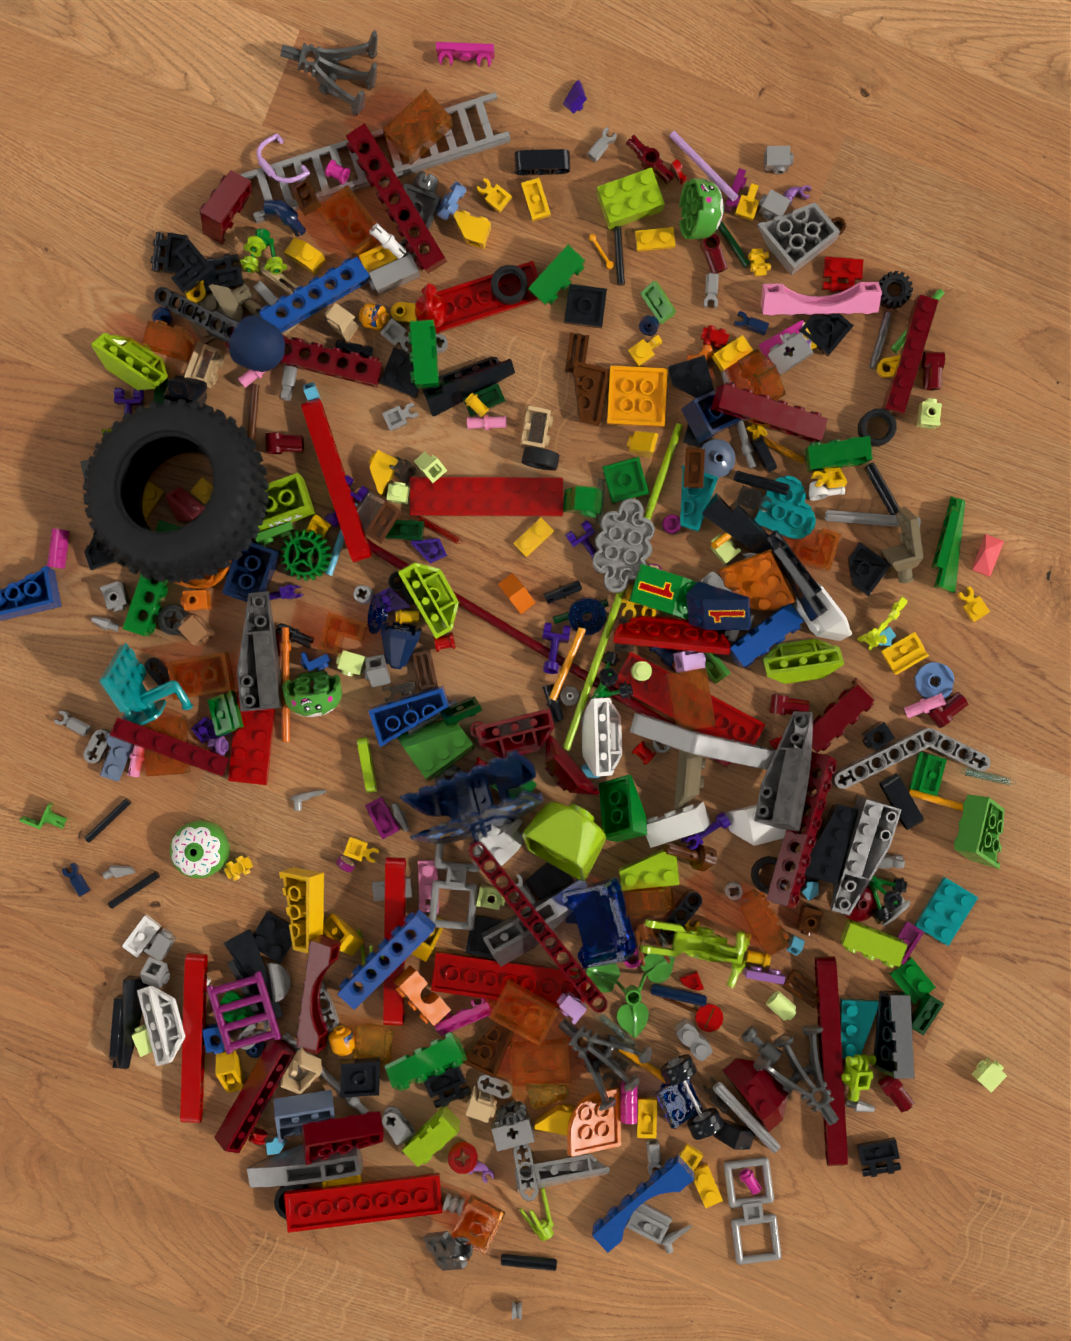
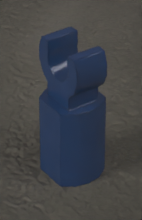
[734,311,769,335]
[62,862,91,897]

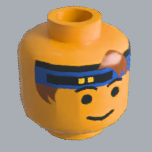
[359,303,389,330]
[328,1025,356,1056]

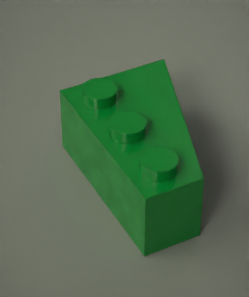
[528,244,585,306]
[408,320,439,388]
[804,436,873,472]
[563,486,603,518]

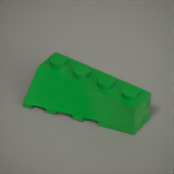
[385,1032,467,1091]

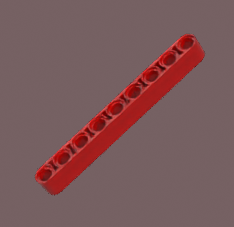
[301,398,372,563]
[383,857,406,1026]
[180,953,208,1123]

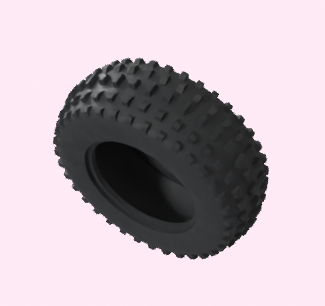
[83,399,269,583]

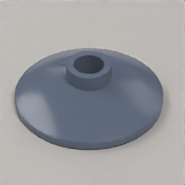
[701,439,735,478]

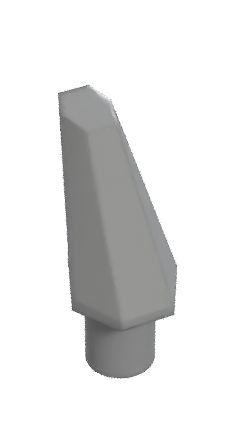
[91,616,120,632]
[391,803,410,832]
[102,865,136,879]
[846,1099,875,1112]

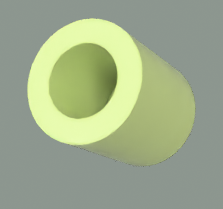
[631,661,652,681]
[766,991,796,1021]

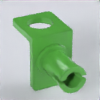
[19,802,68,829]

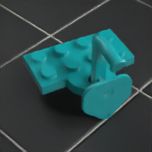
[99,643,193,726]

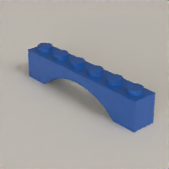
[592,1155,694,1253]

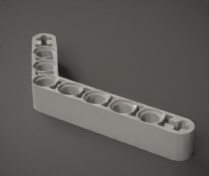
[630,713,776,770]
[831,727,990,789]

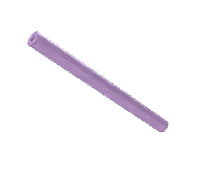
[669,131,738,201]

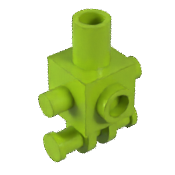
[841,1054,876,1102]

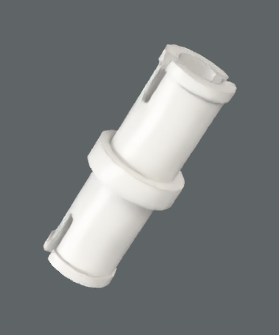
[369,223,406,259]

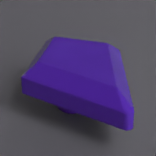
[563,80,587,114]
[411,538,447,564]
[373,587,411,613]
[191,716,230,743]

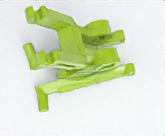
[640,919,751,988]

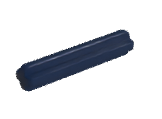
[650,984,707,1007]

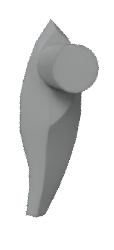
[290,790,326,811]
[881,895,910,926]
[660,1225,692,1254]

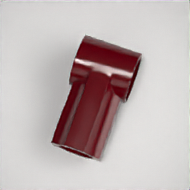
[700,233,728,274]
[921,351,945,391]
[265,433,304,455]
[927,692,969,728]
[769,694,810,715]
[877,1075,914,1113]

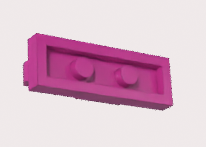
[436,42,495,67]
[435,998,494,1036]

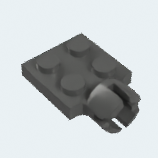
[392,171,441,232]
[423,1231,473,1271]

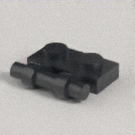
[150,232,189,274]
[203,253,244,294]
[424,1066,471,1108]
[857,1137,901,1178]

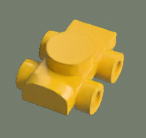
[748,248,771,276]
[224,856,253,881]

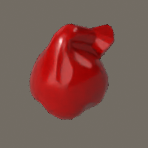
[415,283,446,329]

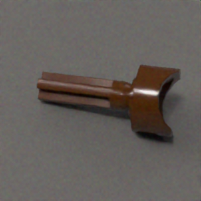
[663,843,717,872]

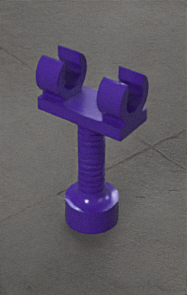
[114,388,144,414]
[324,475,369,528]
[565,520,599,573]
[269,585,304,600]
[542,622,571,674]
[680,812,731,849]

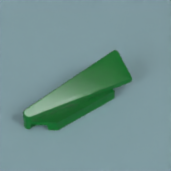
[931,496,965,593]

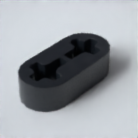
[751,436,777,473]
[145,658,177,686]

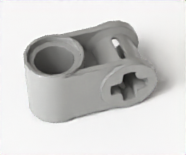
[382,1106,416,1146]

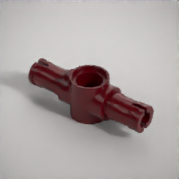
[626,134,675,185]

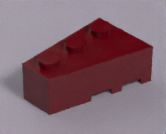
[199,170,252,245]

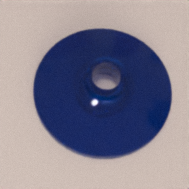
[368,596,387,634]

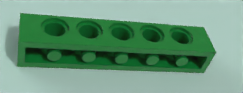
[123,520,182,637]

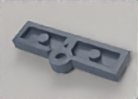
[99,710,139,782]

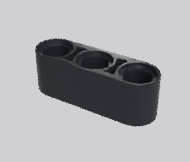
[514,149,570,176]
[879,773,924,830]
[659,889,702,939]

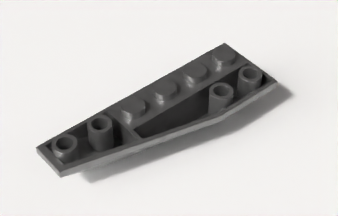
[237,591,284,712]
[754,711,813,831]
[830,796,901,915]
[482,879,592,967]
[247,1143,364,1187]

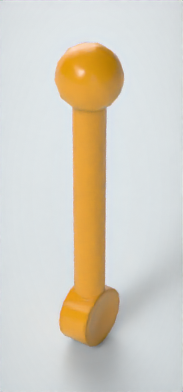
[589,234,614,269]

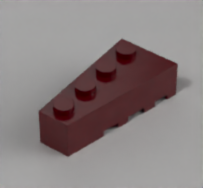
[812,677,875,753]
[302,1111,384,1166]

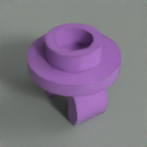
[207,737,229,756]

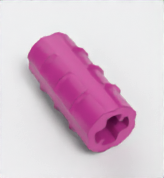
[47,528,70,569]
[620,1081,638,1124]

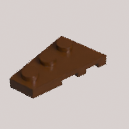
[572,360,610,426]

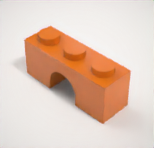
[393,966,451,1026]

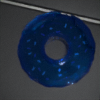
[568,597,606,635]

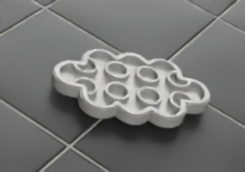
[592,498,655,593]

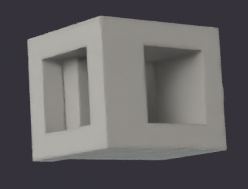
[100,581,130,612]
[144,928,177,961]

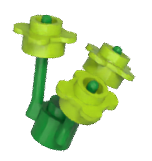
[240,228,287,275]

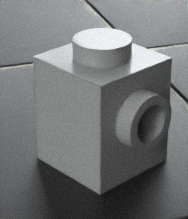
[764,146,793,174]
[759,190,791,220]
[364,654,391,687]
[140,957,170,989]

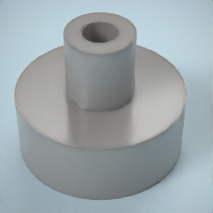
[560,686,579,706]

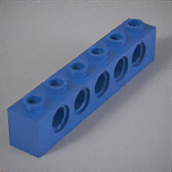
[259,257,370,333]
[337,909,436,1010]

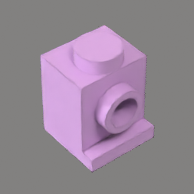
[673,651,706,672]
[556,991,587,1025]

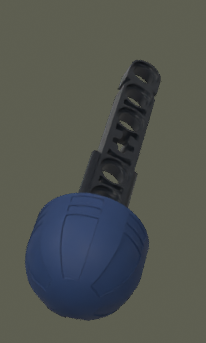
[154,287,285,372]

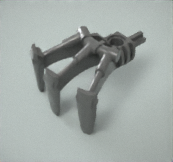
[280,30,378,116]
[558,1018,653,1111]
[753,1024,839,1126]

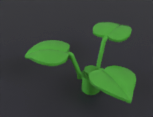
[586,953,675,1038]

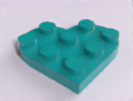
[754,476,816,540]

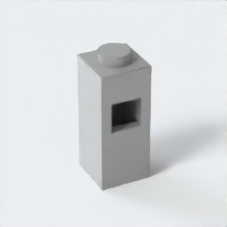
[368,254,421,295]

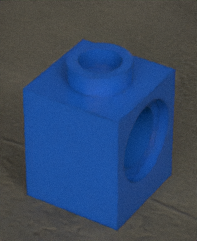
[202,1023,226,1054]

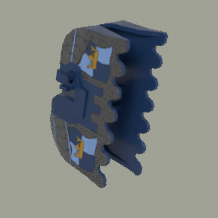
[400,750,545,844]

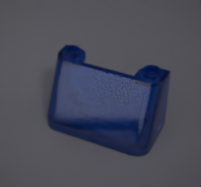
[562,877,636,969]

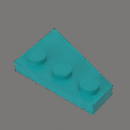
[680,465,719,532]
[840,999,879,1058]

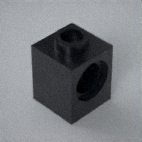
[861,721,895,751]

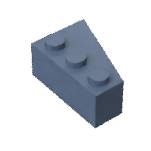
[274,1089,335,1143]

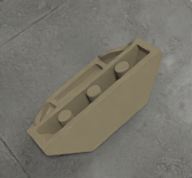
[674,749,706,811]

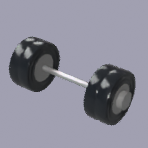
[660,1054,724,1140]

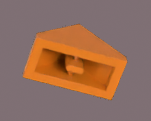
[498,573,536,614]

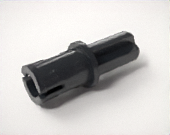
[544,580,582,604]
[276,623,314,649]
[542,683,564,722]

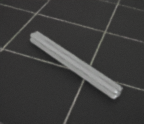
[825,510,921,527]
[713,1082,781,1153]

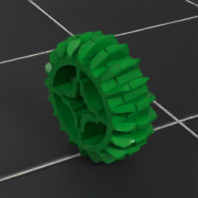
[279,529,332,581]

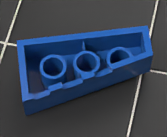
[0,566,62,621]
[729,604,803,668]
[368,685,449,747]

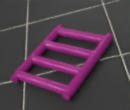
[206,971,281,1054]

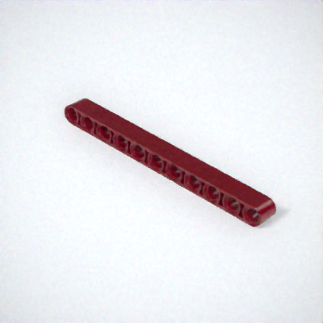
[468,840,608,1013]
[814,956,848,1166]

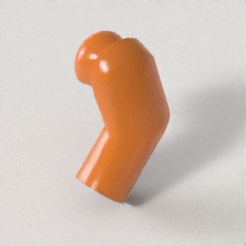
[687,345,713,361]

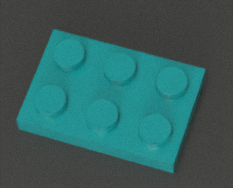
[914,877,979,947]

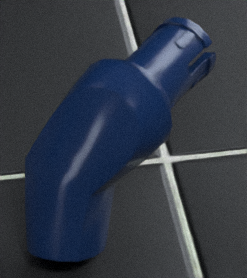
[264,200,306,237]

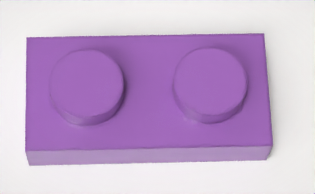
[743,965,785,984]

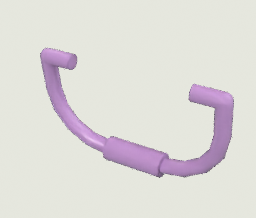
[257,134,310,183]

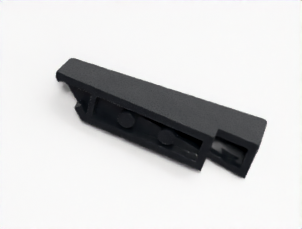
[422,357,515,417]
[702,493,770,554]
[765,530,828,622]
[224,929,283,1019]
[109,976,149,1069]

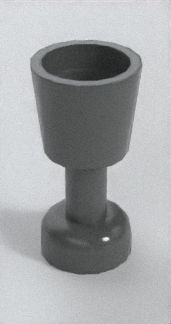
[741,1025,782,1066]

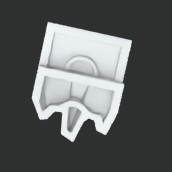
[478,818,524,866]

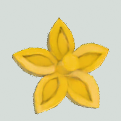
[746,423,768,440]

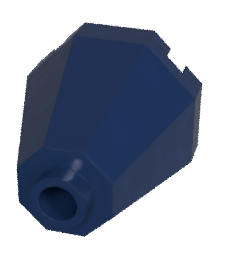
[381,622,422,669]

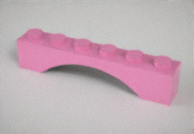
[761,282,882,316]

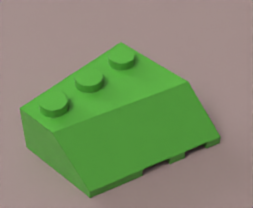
[397,720,476,782]
[954,794,1005,869]

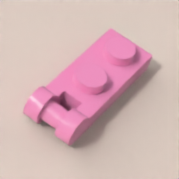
[418,860,439,914]

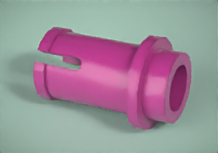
[739,1168,762,1195]

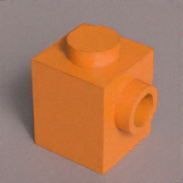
[181,590,212,611]

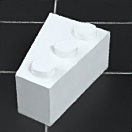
[646,801,711,848]

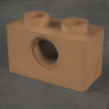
[178,615,217,646]

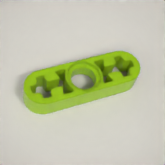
[357,737,377,793]

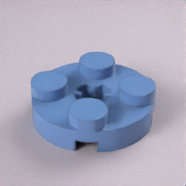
[436,181,467,220]
[914,662,955,699]

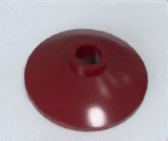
[844,885,877,922]

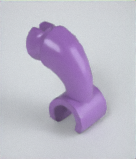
[783,185,811,205]
[468,1161,494,1183]

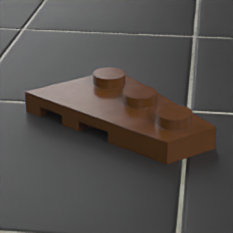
[463,1016,518,1078]

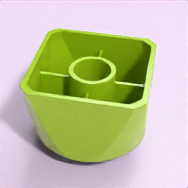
[522,801,606,882]

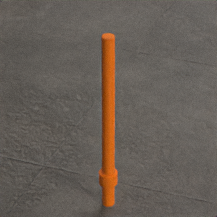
[279,627,291,742]

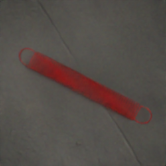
[414,516,461,544]

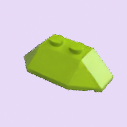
[91,333,168,391]
[398,562,459,639]
[763,639,844,684]

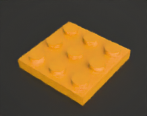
[607,366,668,427]

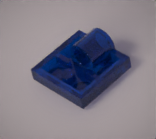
[655,1079,703,1129]

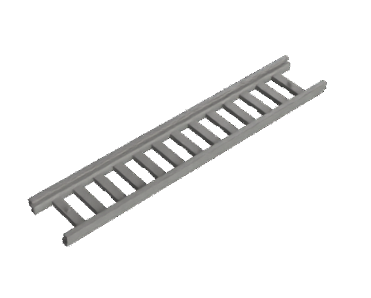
[240,92,511,224]

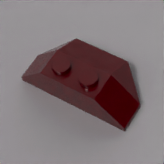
[475,708,555,758]
[544,734,600,795]
[722,1058,788,1132]

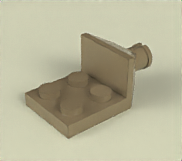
[188,283,253,345]
[881,507,924,583]

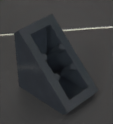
[713,1119,755,1150]

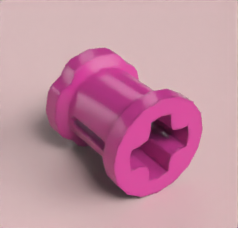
[325,160,351,185]

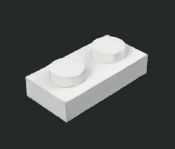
[122,914,162,958]

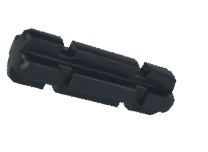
[335,340,373,357]

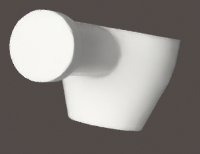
[809,481,845,501]

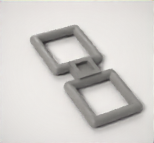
[429,822,482,930]
[724,1157,782,1265]

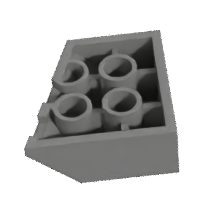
[757,202,840,276]

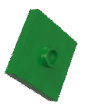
[602,456,649,504]

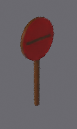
[663,997,724,1032]

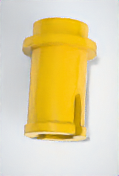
[465,393,489,418]
[396,609,419,624]
[746,950,771,967]

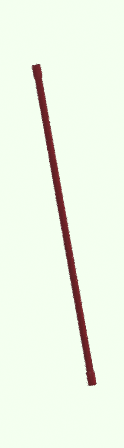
[366,537,731,767]

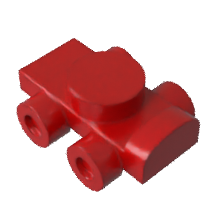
[700,325,730,349]

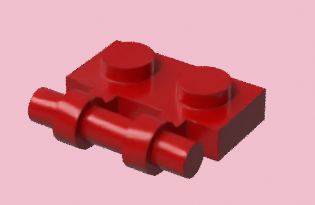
[822,256,864,292]

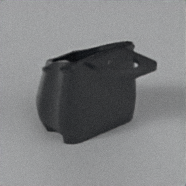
[163,375,207,406]

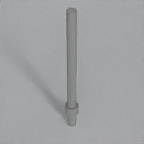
[720,369,757,469]
[282,1032,370,1114]

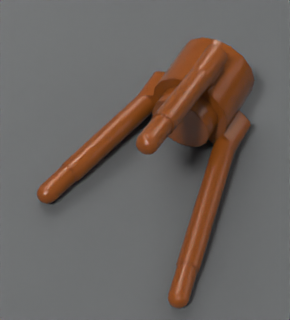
[632,924,671,966]

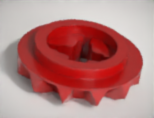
[448,1142,478,1174]

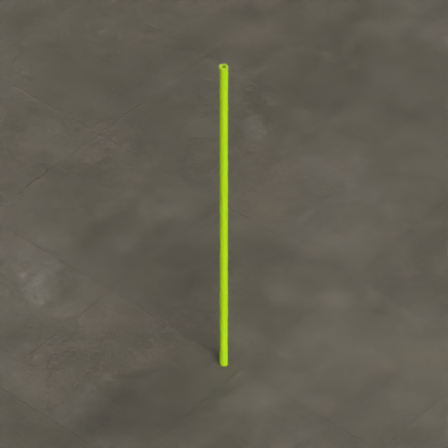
[562,423,683,751]

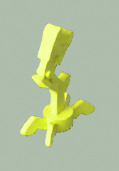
[857,596,908,651]

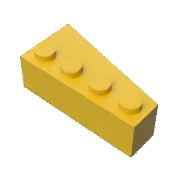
[279,867,324,953]

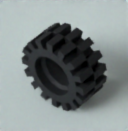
[879,271,913,309]

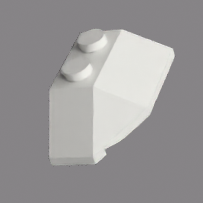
[793,582,852,641]
[581,698,622,777]
[724,804,786,846]
[137,986,185,1066]

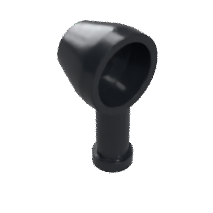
[388,571,414,605]

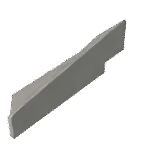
[515,1154,610,1193]

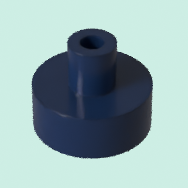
[152,307,173,328]
[639,315,659,336]
[245,1041,266,1058]

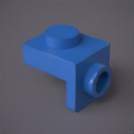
[300,652,332,671]

